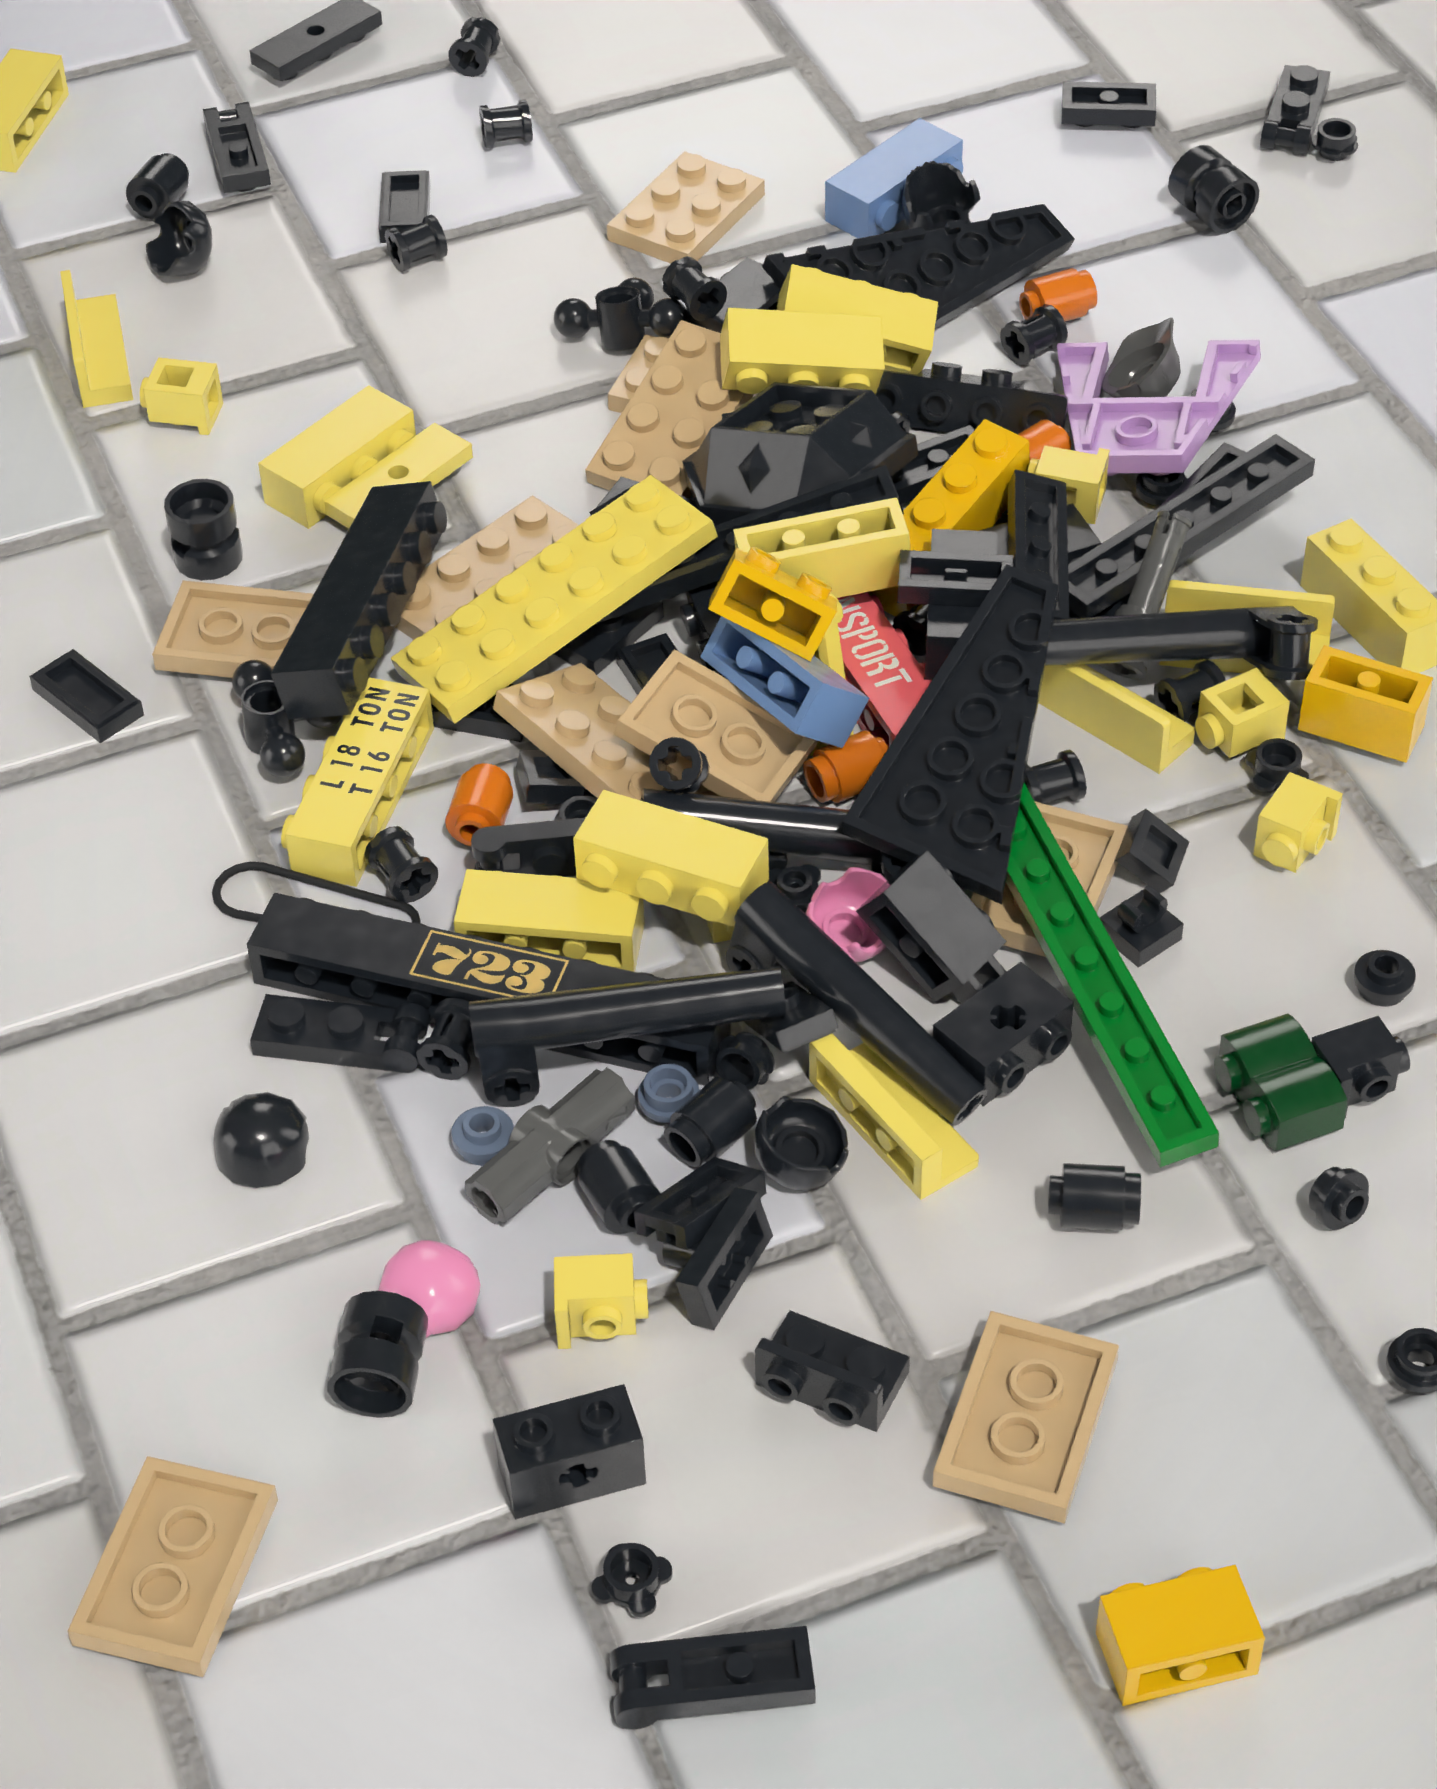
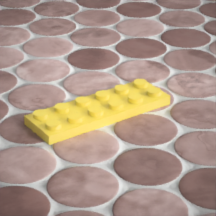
[391,475,718,724]

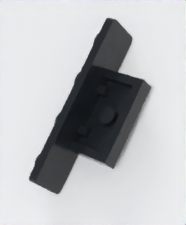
[876,362,1068,434]

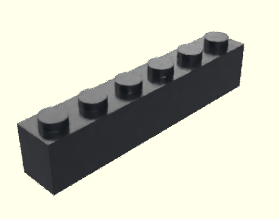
[270,481,447,719]

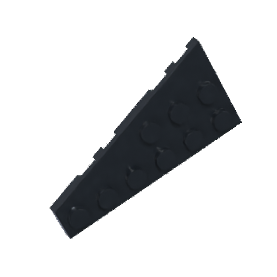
[762,204,1075,329]

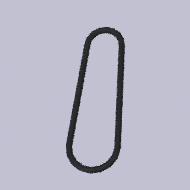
[212,861,421,923]

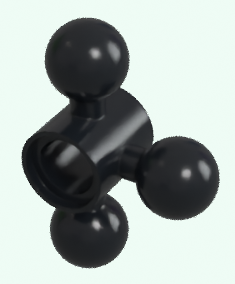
[553,277,688,351]
[232,660,343,777]

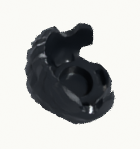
[902,161,981,231]

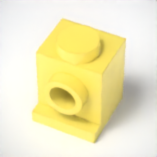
[140,357,223,435]
[1027,445,1110,524]
[1195,668,1290,758]
[1253,772,1343,873]
[554,1253,649,1349]

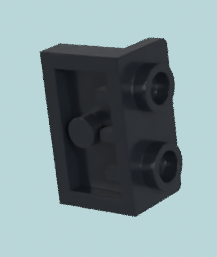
[755,1310,910,1432]

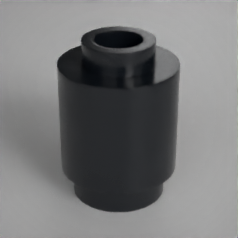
[126,153,189,219]
[664,1077,757,1167]
[577,1140,660,1233]
[1048,1163,1141,1230]

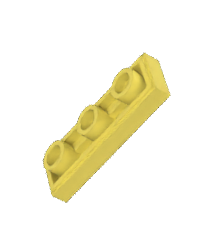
[324,422,473,528]

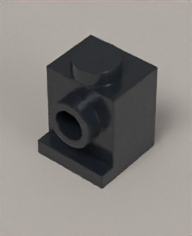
[1311,1015,1410,1118]

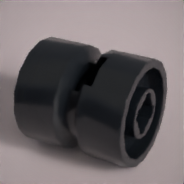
[1168,145,1260,233]
[164,479,243,581]
[327,1291,428,1418]

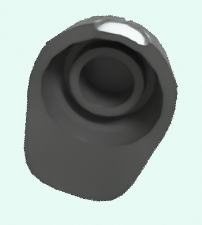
[1102,317,1181,398]

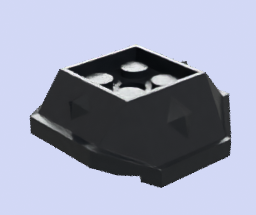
[682,382,919,526]

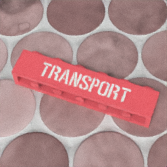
[837,592,932,748]

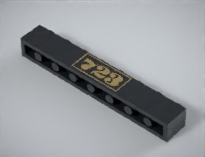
[247,893,731,1086]

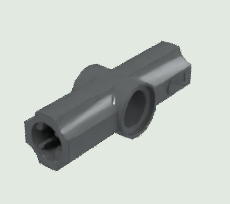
[465,1067,636,1225]

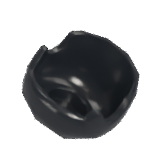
[146,201,212,277]
[214,1092,309,1188]
[755,1096,849,1190]

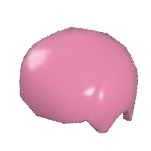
[806,867,887,962]
[378,1240,480,1338]

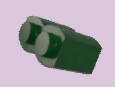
[1214,1013,1348,1151]

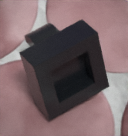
[1099,885,1184,968]

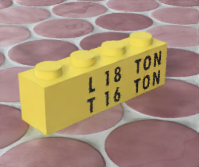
[281,677,434,887]

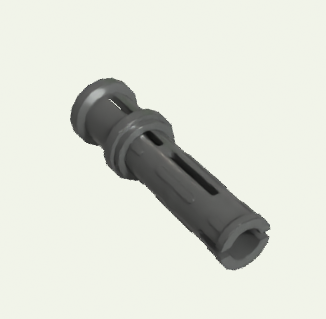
[1099,511,1192,680]

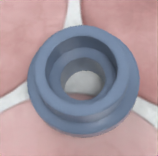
[638,1064,700,1123]
[451,1106,514,1166]

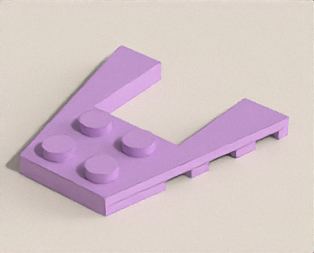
[1057,340,1261,476]

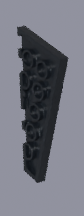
[842,564,1058,905]

